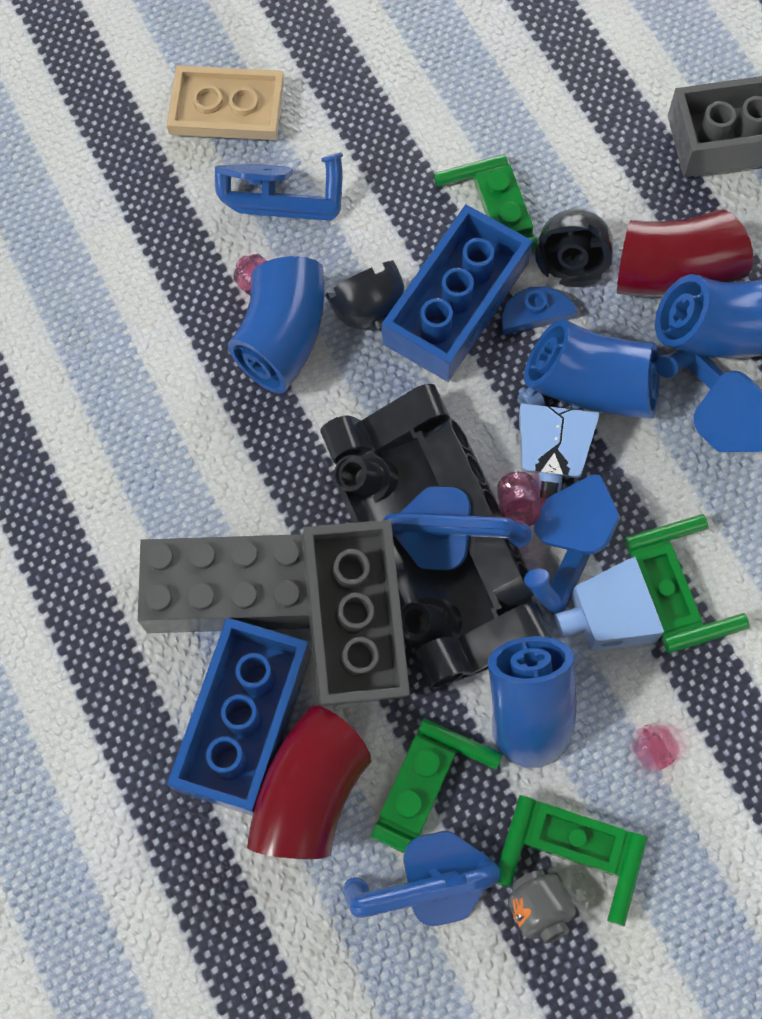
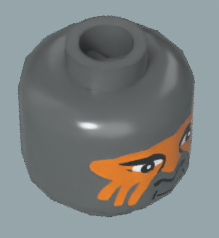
[508,870,576,944]

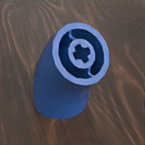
[228,256,325,394]
[655,274,762,358]
[524,319,660,419]
[488,636,576,768]

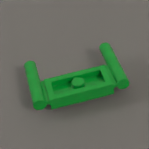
[434,154,537,251]
[624,514,750,654]
[370,718,503,853]
[496,795,648,927]

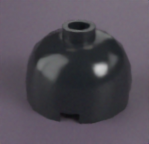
[535,208,613,287]
[325,260,405,333]

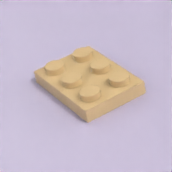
[167,65,284,140]

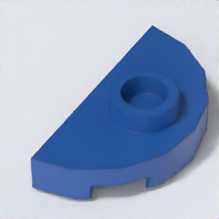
[501,286,578,335]

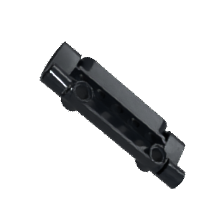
[320,384,553,689]

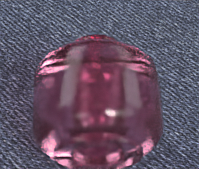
[233,254,267,296]
[631,724,680,771]

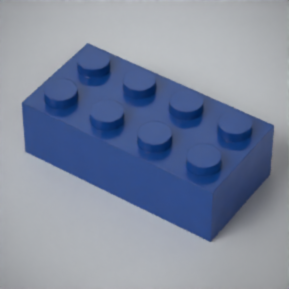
[382,204,533,382]
[167,617,312,816]

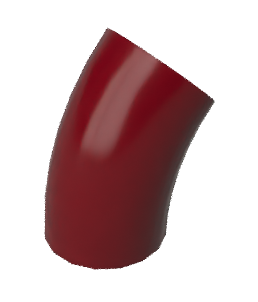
[617,210,754,297]
[247,705,372,859]

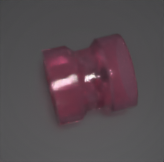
[497,471,542,527]

